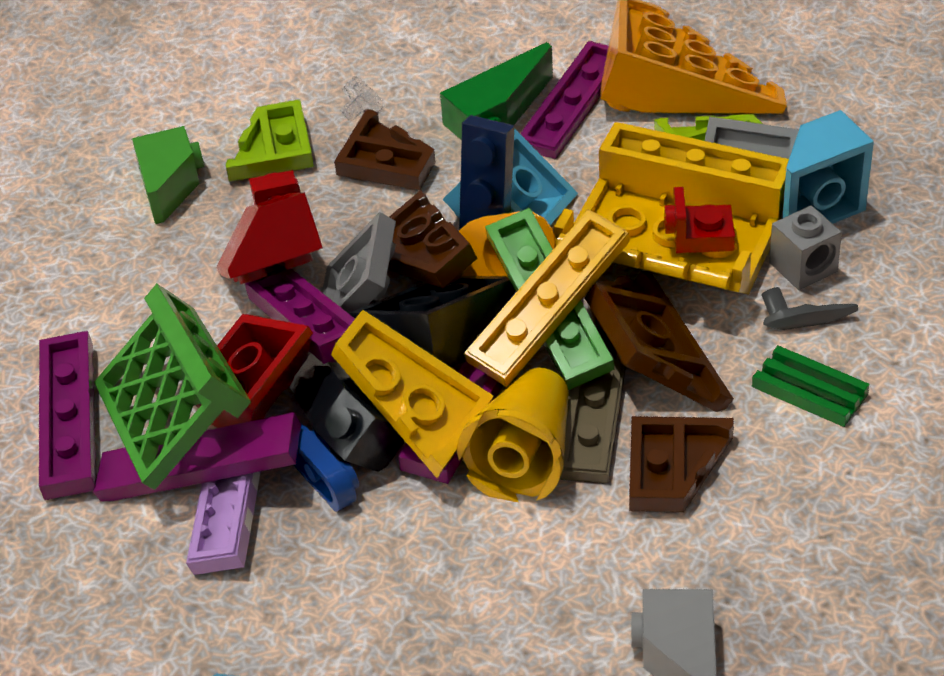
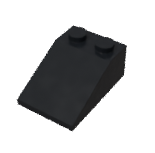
[349,276,515,368]

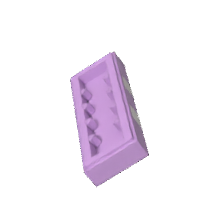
[186,471,261,575]

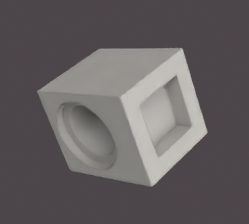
[769,205,842,290]

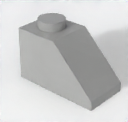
[631,589,717,676]

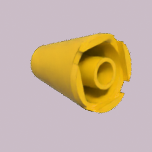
[457,368,569,503]

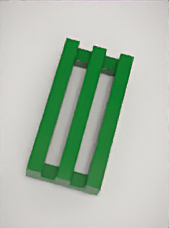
[752,345,870,427]

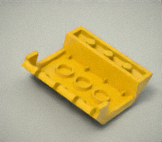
[554,122,789,295]

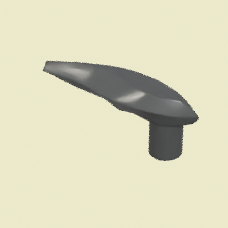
[761,287,858,330]

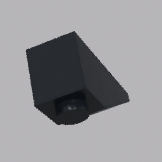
[289,353,405,472]

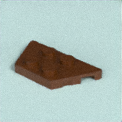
[585,270,734,412]

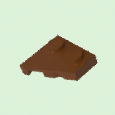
[334,109,436,191]
[629,416,734,512]

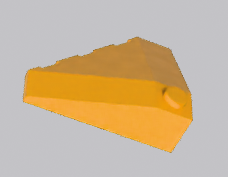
[601,0,787,114]

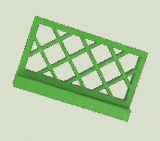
[94,283,251,490]

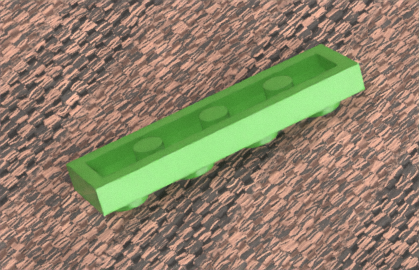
[485,208,615,390]

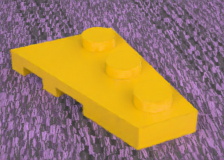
[331,310,494,478]

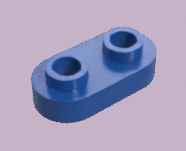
[293,425,360,512]

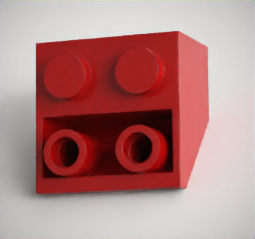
[217,193,323,284]

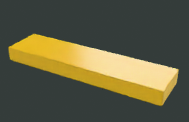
[464,209,630,387]

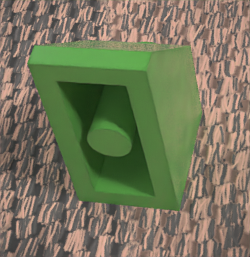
[132,126,204,224]

